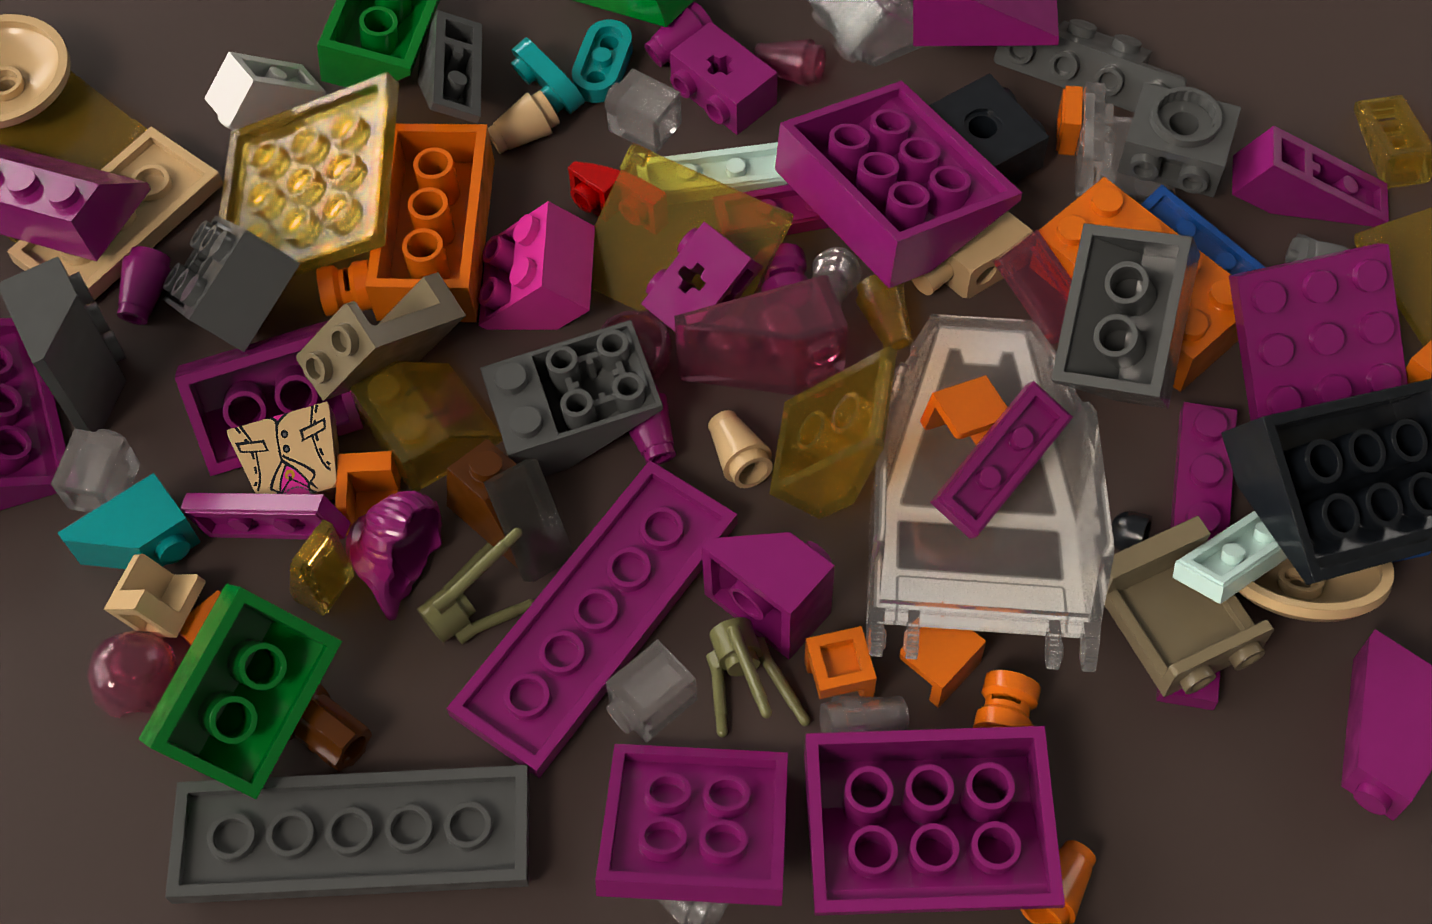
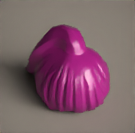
[346,491,442,621]

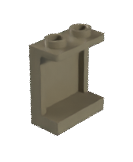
[296,272,466,401]
[1091,516,1274,697]

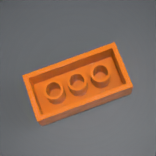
[365,123,495,322]
[1028,177,1238,392]

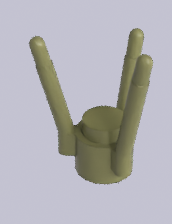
[417,527,534,645]
[706,617,810,737]

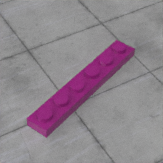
[1156,402,1237,710]

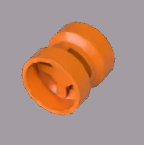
[316,259,372,317]
[973,670,1041,728]

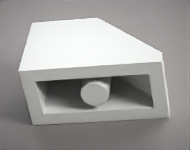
[204,52,326,133]

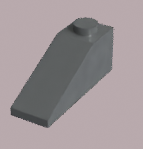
[418,10,482,124]

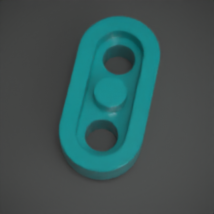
[572,19,633,103]
[511,37,585,115]

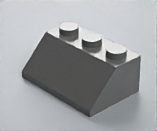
[1051,223,1200,409]
[0,257,127,446]

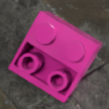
[478,201,595,330]

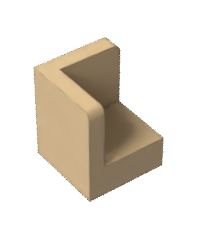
[104,554,206,638]

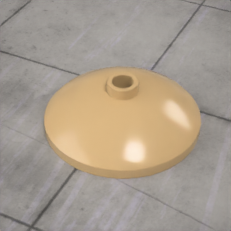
[0,14,71,129]
[1239,558,1394,622]

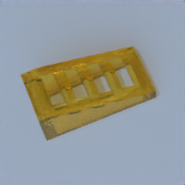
[1354,95,1432,188]
[290,519,354,616]

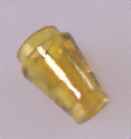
[856,274,914,352]

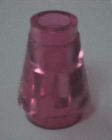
[754,39,826,87]

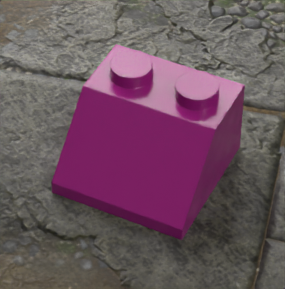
[702,532,835,660]

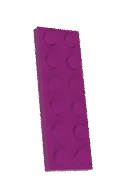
[446,460,738,778]

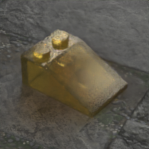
[769,346,897,519]

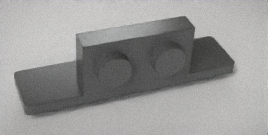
[994,19,1187,113]

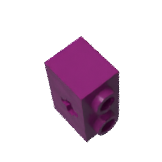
[670,21,777,135]
[641,221,763,347]

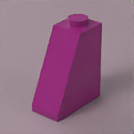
[1341,629,1432,821]

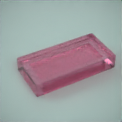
[992,230,1072,344]

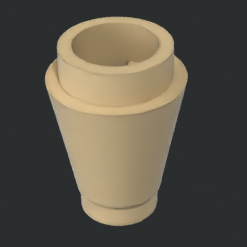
[488,90,560,154]
[708,410,773,488]

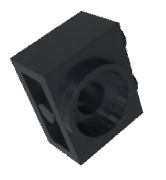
[929,73,1049,184]

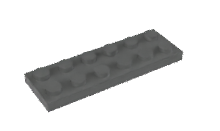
[165,765,530,904]

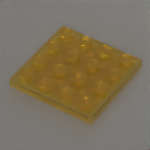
[219,72,399,277]

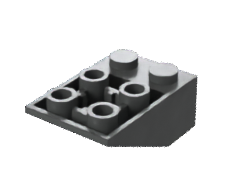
[162,215,300,352]
[480,320,663,481]

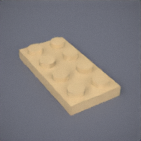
[7,126,223,306]

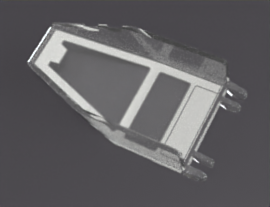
[866,314,1114,672]

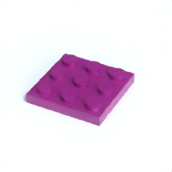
[1229,243,1408,421]
[595,744,788,906]

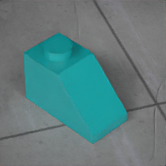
[58,473,200,569]

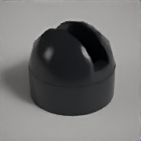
[1108,511,1152,551]

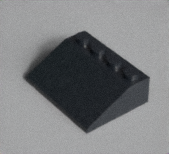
[1221,379,1432,585]

